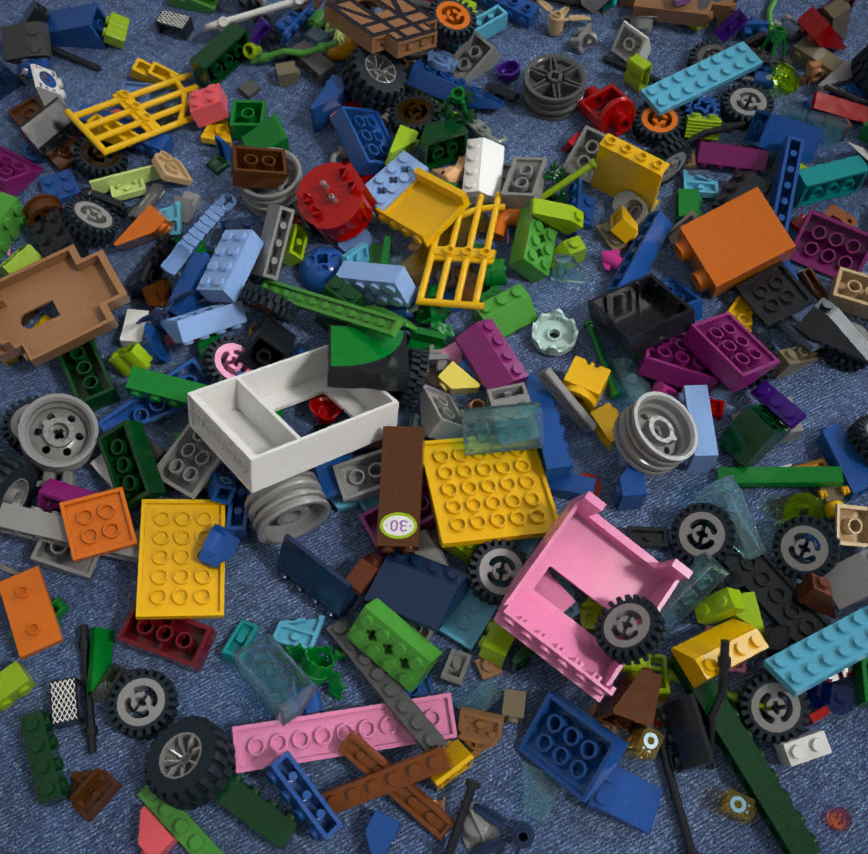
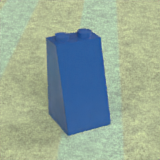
[46,2,108,50]
[743,109,824,163]

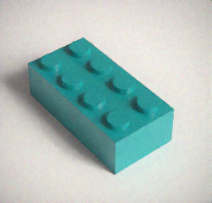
[793,155,868,208]

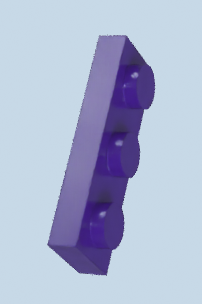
[750,380,807,430]

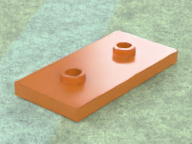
[0,566,64,659]

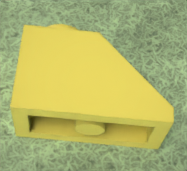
[437,361,481,394]

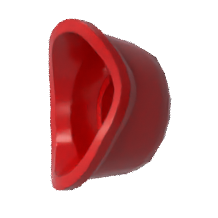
[309,395,342,425]

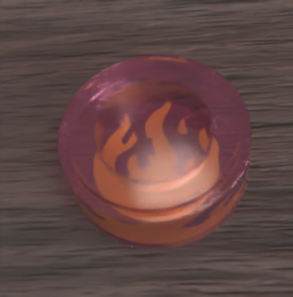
[826,807,852,832]

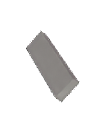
[537,367,598,433]

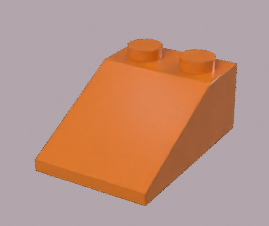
[114,204,174,250]

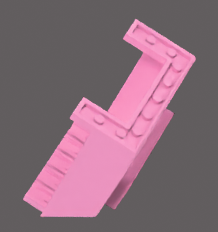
[493,491,693,703]

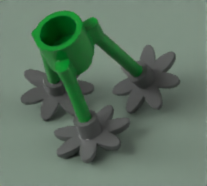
[751,26,794,68]

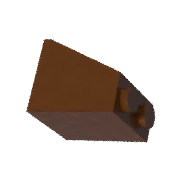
[593,667,662,733]

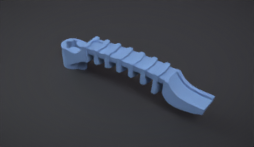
[160,193,236,277]

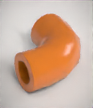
[493,208,521,241]

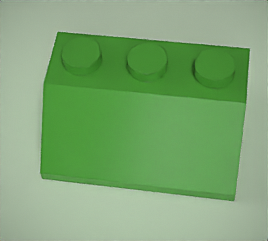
[473,283,538,338]

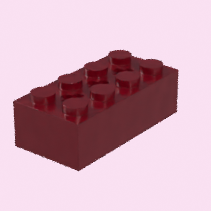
[117,600,217,673]

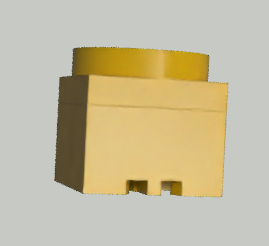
[563,356,611,413]

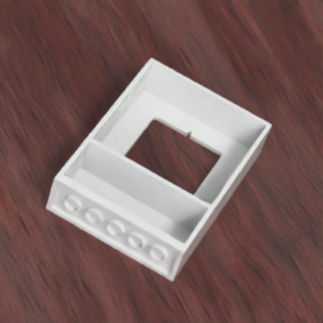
[187,345,399,493]

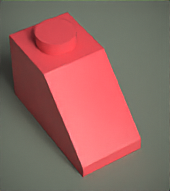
[138,806,179,854]

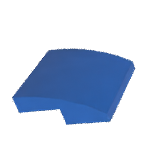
[314,455,355,500]

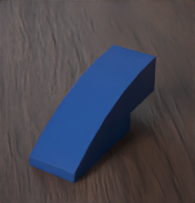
[547,473,596,500]

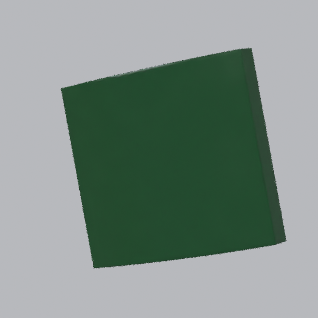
[510,644,535,674]

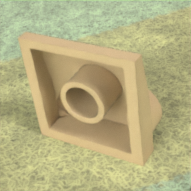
[835,504,868,548]

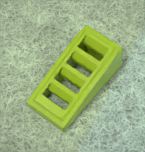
[647,653,670,701]

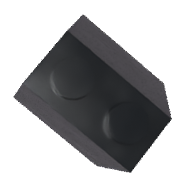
[237,314,296,370]

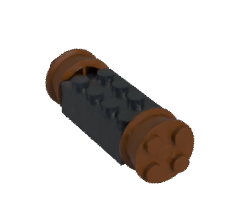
[23,193,90,259]

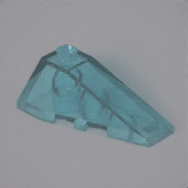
[691,475,766,561]

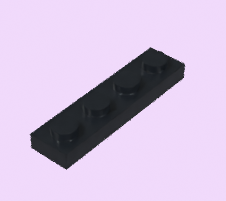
[253,15,292,64]

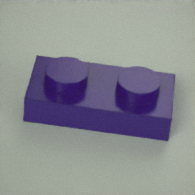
[713,8,749,43]

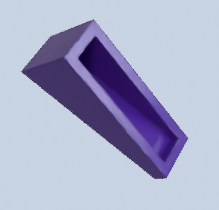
[249,16,272,45]

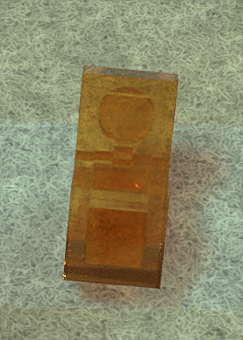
[452,264,477,301]

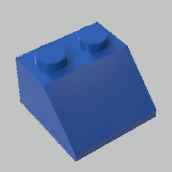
[611,465,647,511]

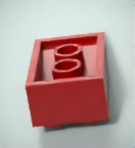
[797,6,847,50]

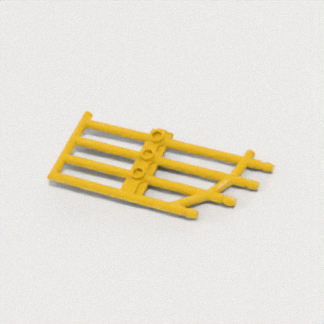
[64,72,199,156]
[415,191,506,310]

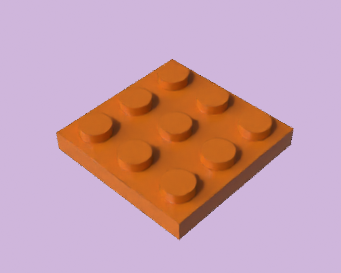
[59,487,138,563]

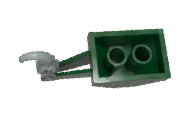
[418,108,506,170]

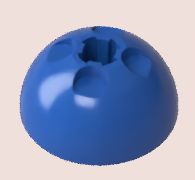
[298,246,343,294]

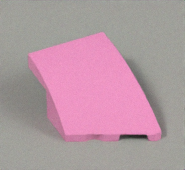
[534,571,576,613]

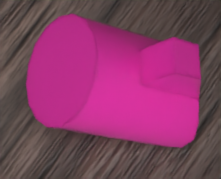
[601,249,623,272]
[652,381,677,397]

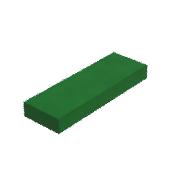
[87,627,114,695]

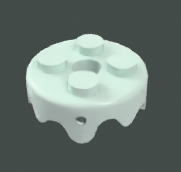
[531,309,579,356]

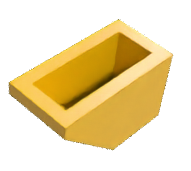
[610,205,638,244]
[589,403,619,451]

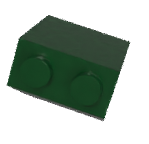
[315,275,365,332]
[717,405,791,467]

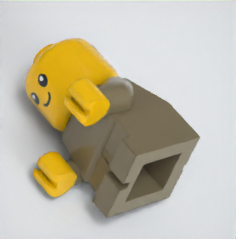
[812,486,850,522]

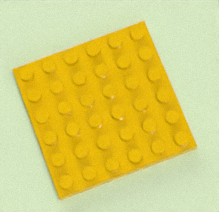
[424,435,559,548]

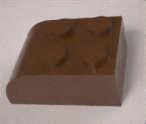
[231,145,288,188]

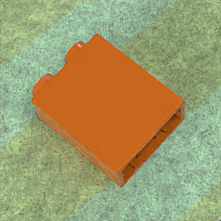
[673,187,796,299]

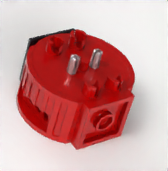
[292,162,377,243]

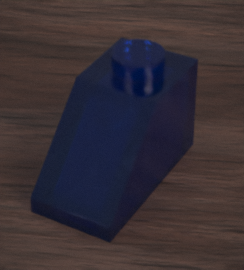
[806,683,855,716]

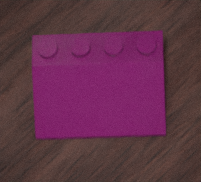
[0,146,44,196]
[789,209,868,278]
[682,311,781,392]
[637,333,719,395]

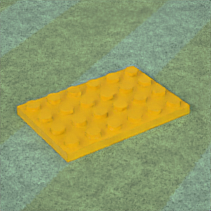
[136,499,225,620]

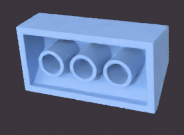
[160,300,247,346]

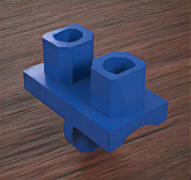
[737,16,770,40]

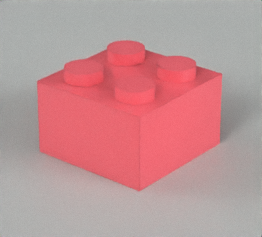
[189,83,229,128]

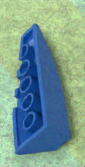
[407,58,505,109]
[98,357,211,433]

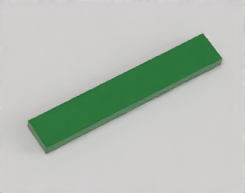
[717,466,844,487]

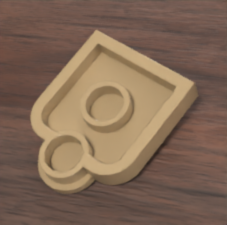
[151,151,193,186]

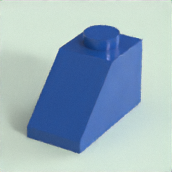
[364,809,401,854]

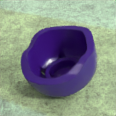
[495,60,521,83]

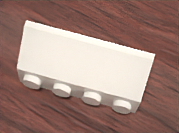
[462,137,505,205]

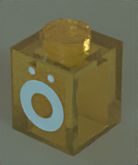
[627,728,665,761]
[717,788,757,824]

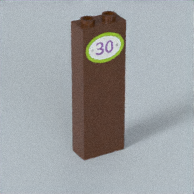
[376,426,425,554]

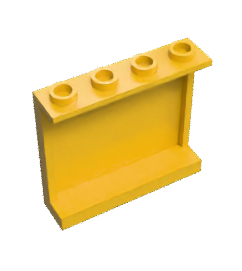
[591,133,670,214]
[375,167,470,248]

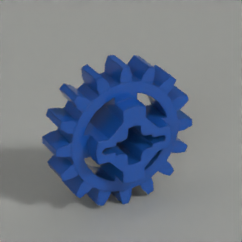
[683,94,721,116]

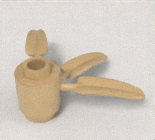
[536,0,591,36]

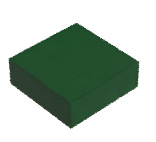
[206,154,230,176]

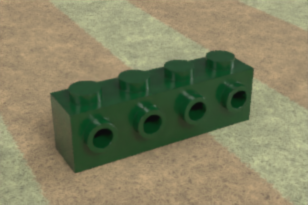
[19,710,70,807]
[215,772,300,851]

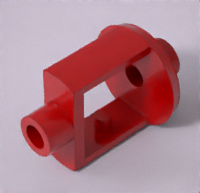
[578,83,636,137]

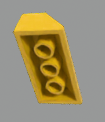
[670,618,769,688]

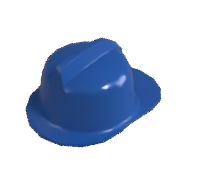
[141,322,171,365]

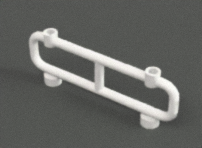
[204,0,312,31]

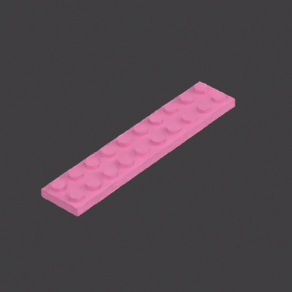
[232,693,458,773]

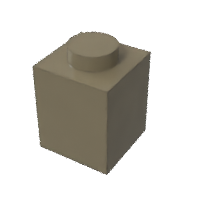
[276,61,301,87]
[501,689,526,725]

